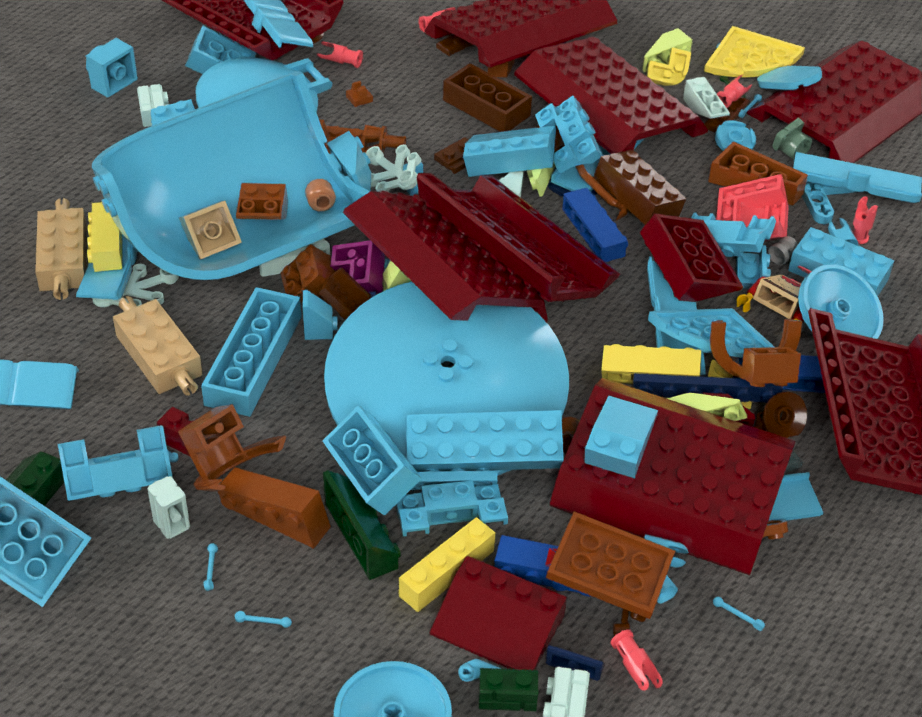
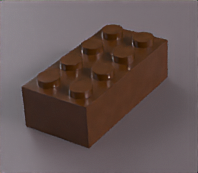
[443,63,532,132]
[594,150,686,225]

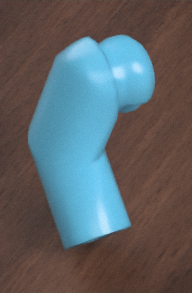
[458,659,501,682]

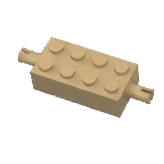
[36,198,87,300]
[113,296,203,395]

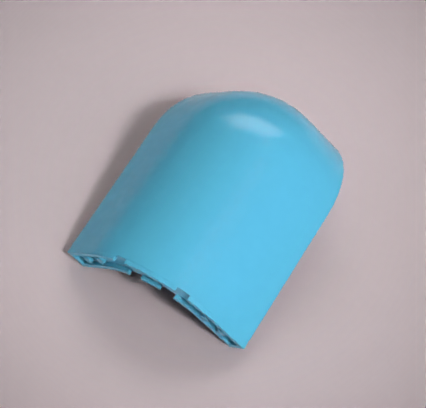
[92,71,370,280]

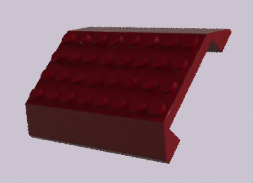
[162,0,344,61]
[425,0,617,68]
[514,37,708,154]
[746,40,922,163]
[417,173,620,302]
[343,191,548,323]
[808,308,922,495]
[550,378,796,575]

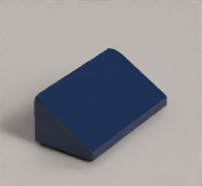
[546,645,605,681]

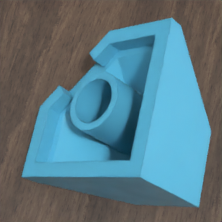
[303,290,338,340]

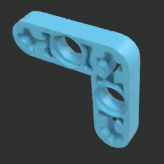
[802,182,856,224]

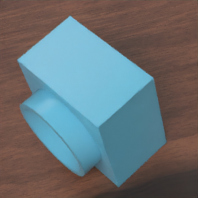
[86,38,138,97]

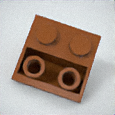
[236,183,288,220]
[280,244,335,303]

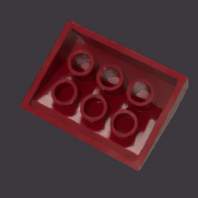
[640,214,743,302]
[430,556,567,670]

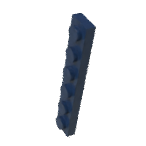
[633,373,783,403]

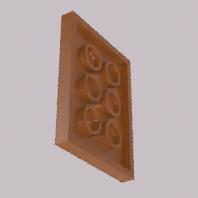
[546,512,675,619]

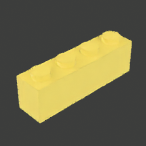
[87,202,122,272]
[601,344,701,384]
[399,517,495,612]

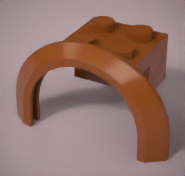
[710,319,802,387]
[178,404,286,492]

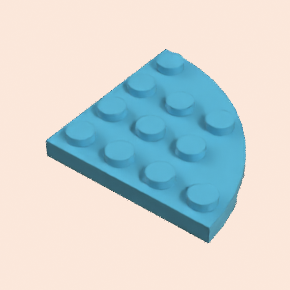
[648,308,774,358]

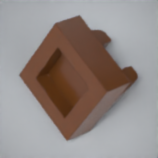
[346,81,373,107]

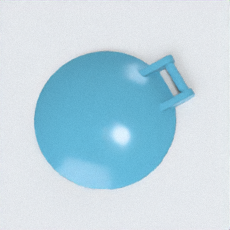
[196,57,333,112]

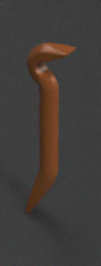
[575,164,628,221]

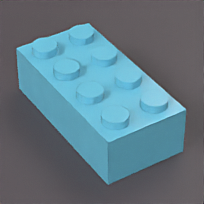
[788,227,894,297]
[323,405,422,516]

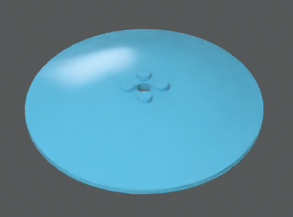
[324,282,569,476]

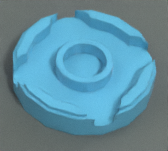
[715,120,756,151]

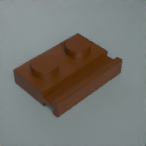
[434,137,469,174]

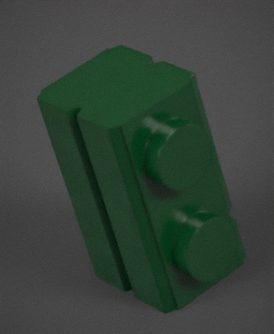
[479,668,538,711]

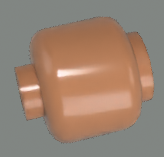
[305,179,336,212]

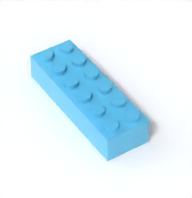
[201,287,301,417]
[406,410,564,472]

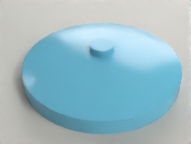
[798,264,883,339]
[334,661,452,717]

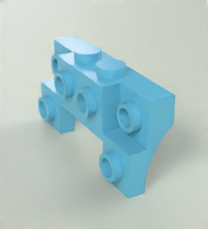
[535,96,603,173]
[691,213,776,257]
[58,425,173,501]
[396,480,508,536]

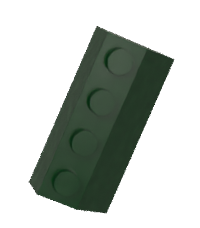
[6,451,64,506]
[323,470,401,580]

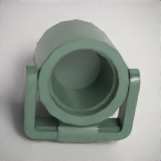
[772,118,812,160]

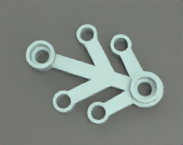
[366,144,421,192]
[92,263,179,307]

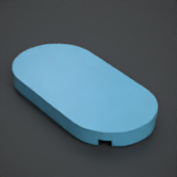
[757,66,822,90]

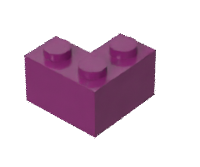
[330,240,385,294]

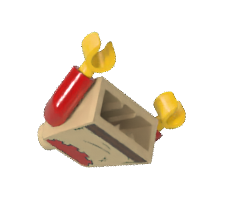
[737,275,804,323]

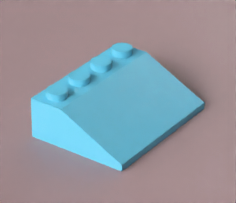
[463,125,556,177]
[0,477,91,607]

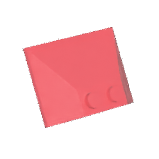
[716,174,788,242]

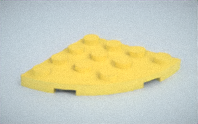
[704,26,805,78]

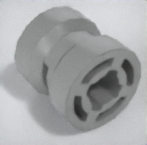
[768,236,798,266]

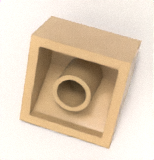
[179,201,242,259]

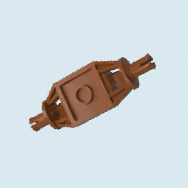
[319,120,406,154]

